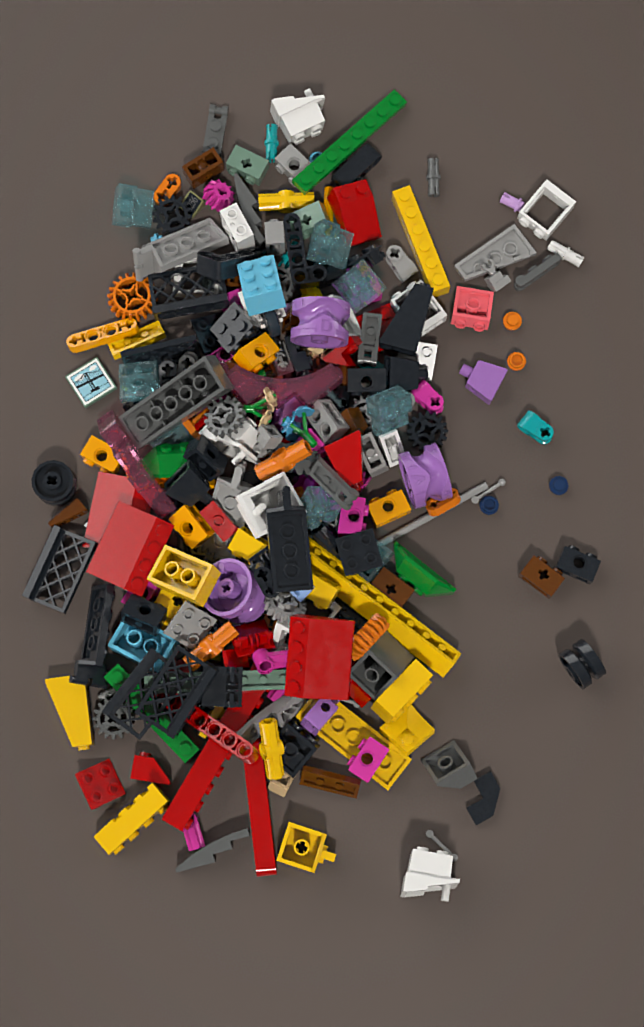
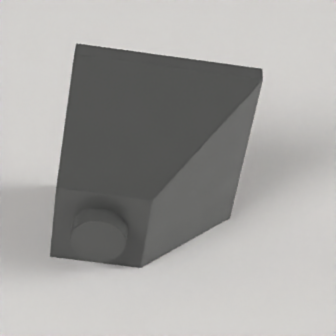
[421,740,478,789]

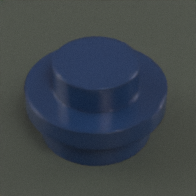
[549,476,569,495]
[480,496,499,515]

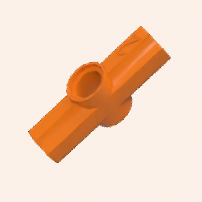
[254,439,313,481]
[183,621,239,672]

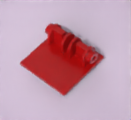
[232,619,276,658]
[75,759,126,810]

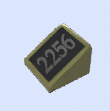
[180,190,205,219]

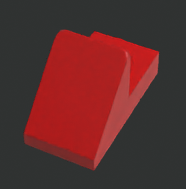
[323,336,363,366]

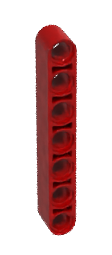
[150,693,259,764]
[244,738,277,877]

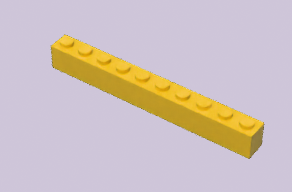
[308,536,462,677]

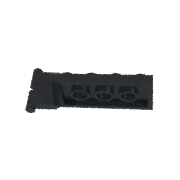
[265,486,313,593]
[69,584,115,689]

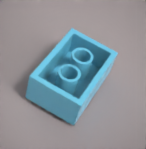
[237,255,286,316]
[108,622,181,673]

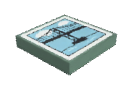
[65,357,117,409]

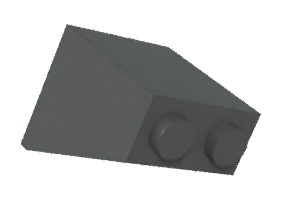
[351,631,415,700]

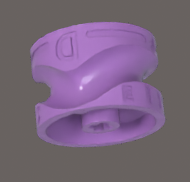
[290,296,350,349]
[398,443,453,509]
[204,558,266,624]

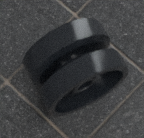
[31,460,77,506]
[558,639,606,689]

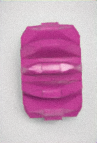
[202,179,234,212]

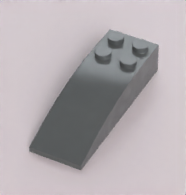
[118,355,234,450]

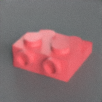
[451,286,494,332]

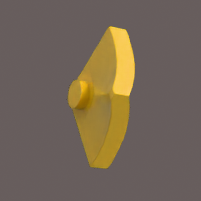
[379,705,435,756]

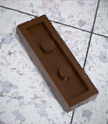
[299,765,361,799]

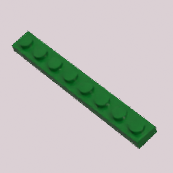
[292,90,407,195]

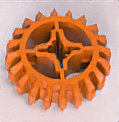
[107,272,158,322]
[352,613,390,661]

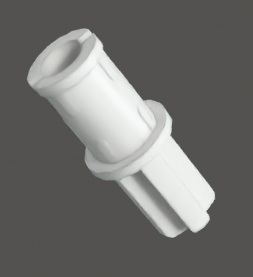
[547,241,584,268]

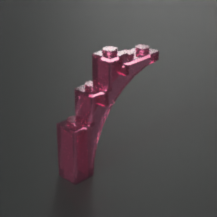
[97,410,177,519]

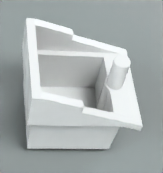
[270,88,325,145]
[199,407,262,466]
[235,472,307,539]
[400,847,460,902]

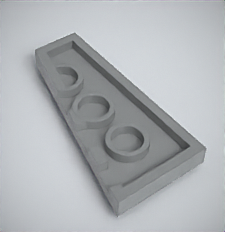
[454,224,536,282]

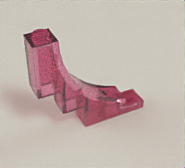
[217,358,343,410]

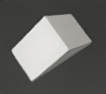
[378,429,404,468]

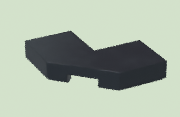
[466,771,501,825]

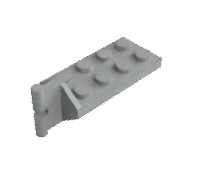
[132,218,229,282]
[201,461,255,560]

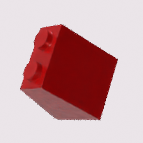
[324,430,364,491]

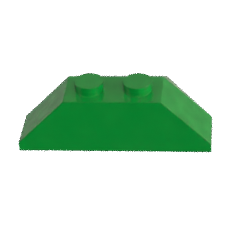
[138,442,189,478]
[393,541,456,597]

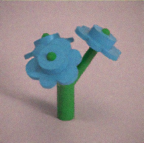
[281,405,318,448]

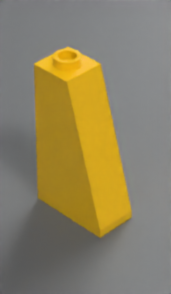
[45,676,95,751]

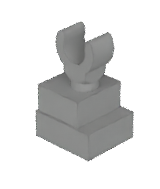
[480,259,511,292]
[252,425,283,458]

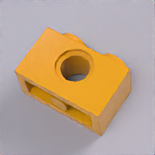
[233,332,280,376]
[80,435,127,475]
[368,489,411,529]
[169,504,216,549]

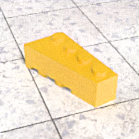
[94,783,171,855]

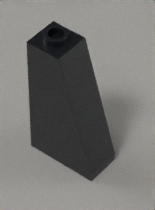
[379,283,434,357]

